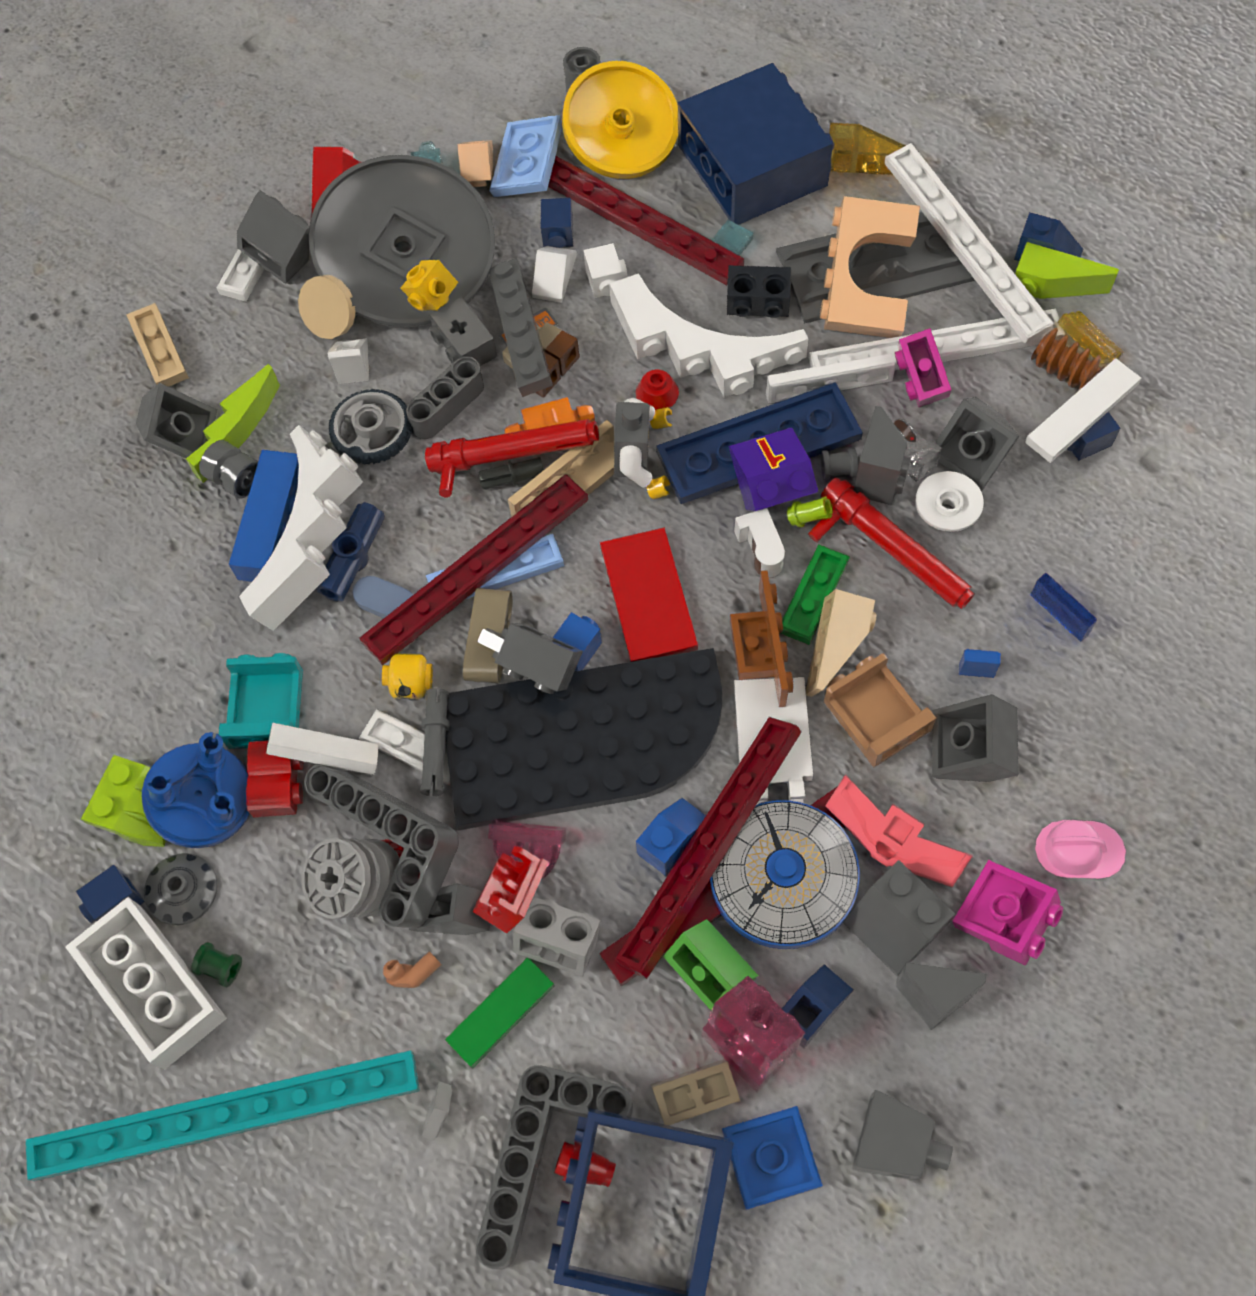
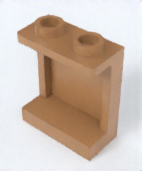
[824,653,936,768]

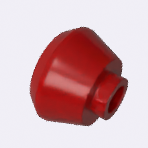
[635,369,679,410]

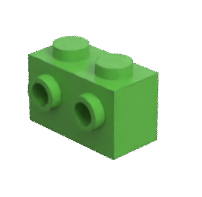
[663,919,759,1015]

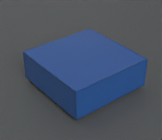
[959,649,1001,678]

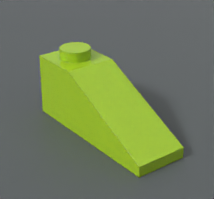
[1015,242,1119,299]

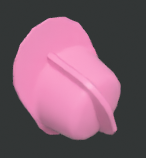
[1035,820,1126,879]

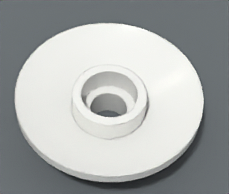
[915,471,984,532]

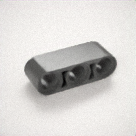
[406,357,484,439]

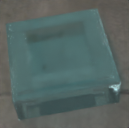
[711,220,753,256]

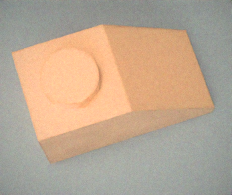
[457,140,493,187]

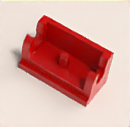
[472,846,549,934]

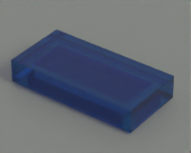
[1030,573,1097,642]

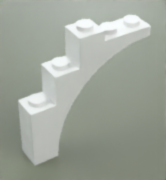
[609,273,809,398]
[239,425,363,631]

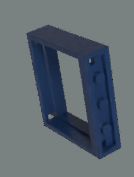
[547,1108,734,1296]

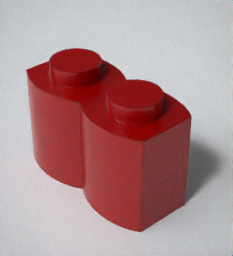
[246,741,304,818]

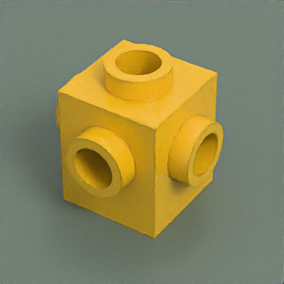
[401,260,459,311]

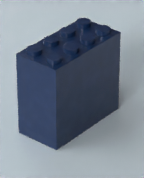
[678,63,834,227]

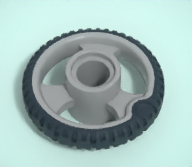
[328,389,412,465]

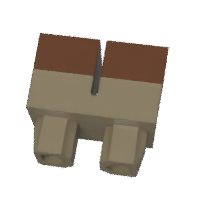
[502,322,580,398]

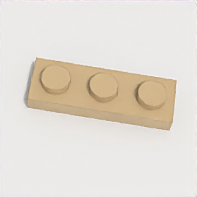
[126,303,189,387]

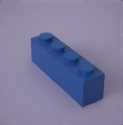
[229,450,299,582]

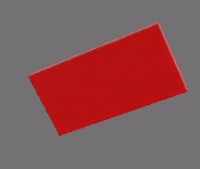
[600,527,698,662]

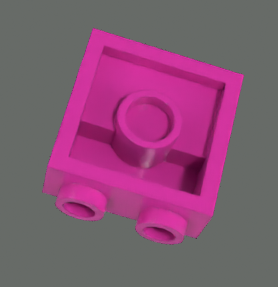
[952,860,1063,966]

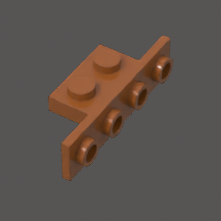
[730,570,793,707]

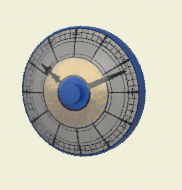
[710,800,860,949]

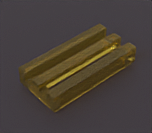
[1057,311,1124,364]

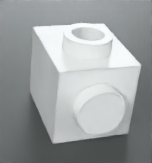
[584,243,628,298]

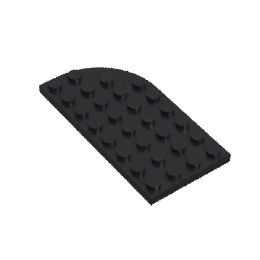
[445,648,722,830]

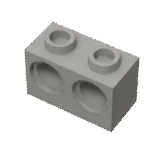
[513,897,601,977]

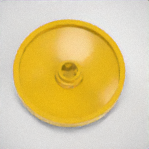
[562,61,678,179]

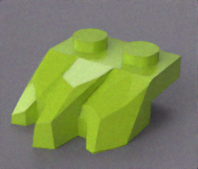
[81,755,166,847]

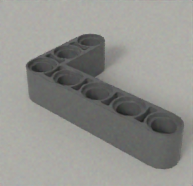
[304,765,459,928]
[476,1065,633,1270]

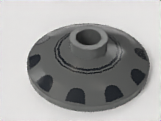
[144,853,217,925]

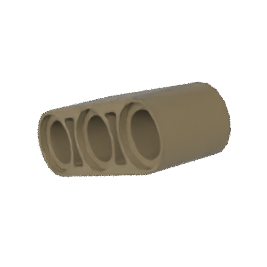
[463,588,513,684]

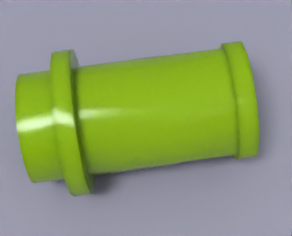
[787,497,832,528]

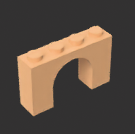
[820,196,920,338]

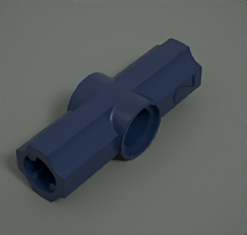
[316,502,385,602]

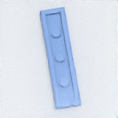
[426,533,564,599]

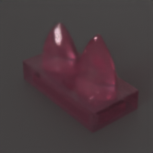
[488,821,566,879]

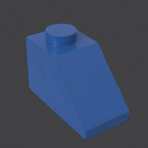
[636,798,706,876]

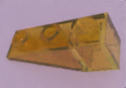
[829,123,919,175]

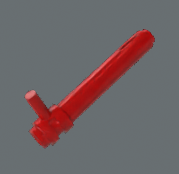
[425,419,599,498]
[808,477,975,609]

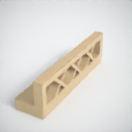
[508,420,614,516]

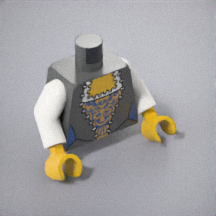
[614,398,672,499]

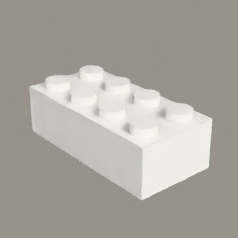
[65,897,227,1070]

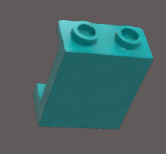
[219,653,303,749]

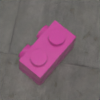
[894,328,951,408]

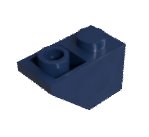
[775,964,854,1049]

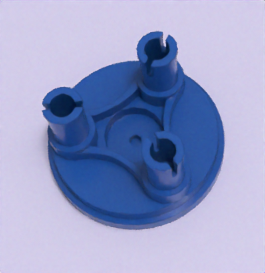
[142,732,250,848]

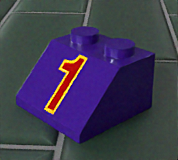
[728,428,819,511]

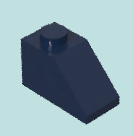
[1014,212,1083,261]

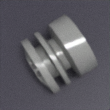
[302,838,400,919]

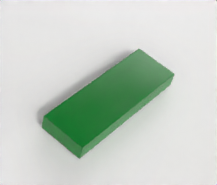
[781,544,850,645]
[445,957,555,1069]

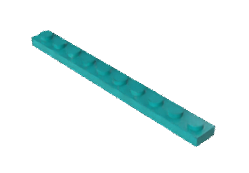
[25,1050,420,1181]

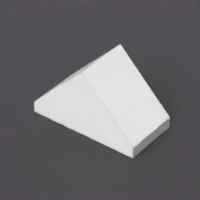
[532,246,577,303]
[328,338,369,384]

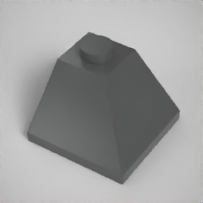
[136,383,217,458]
[928,397,1019,491]

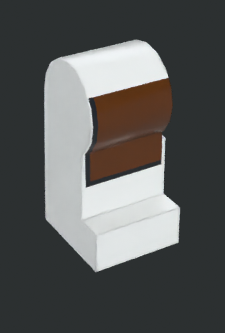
[734,508,785,578]

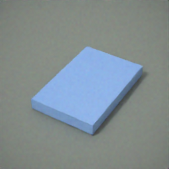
[489,115,562,197]

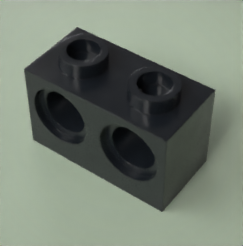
[727,265,791,318]

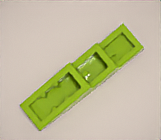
[186,364,280,483]

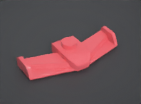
[825,774,973,887]

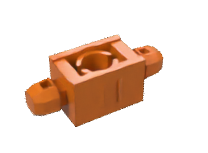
[504,397,595,434]

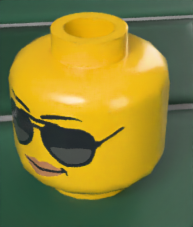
[382,653,433,699]

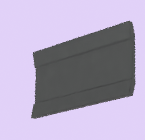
[776,212,976,324]

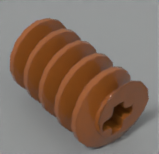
[1031,328,1105,390]

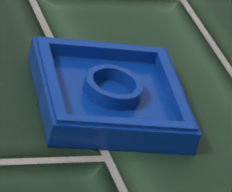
[722,1106,823,1210]

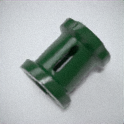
[191,942,242,988]

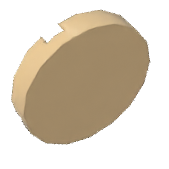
[298,275,356,339]

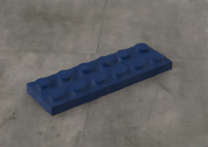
[656,382,863,504]

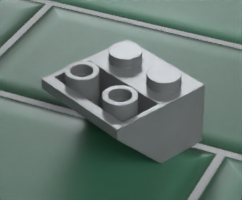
[237,190,310,284]

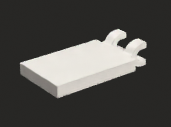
[734,677,813,805]

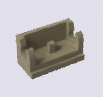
[651,1059,741,1125]

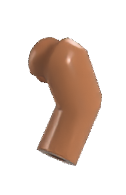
[383,951,441,988]

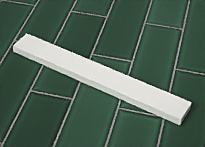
[885,143,1054,344]
[809,308,1065,371]

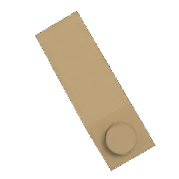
[806,589,876,697]

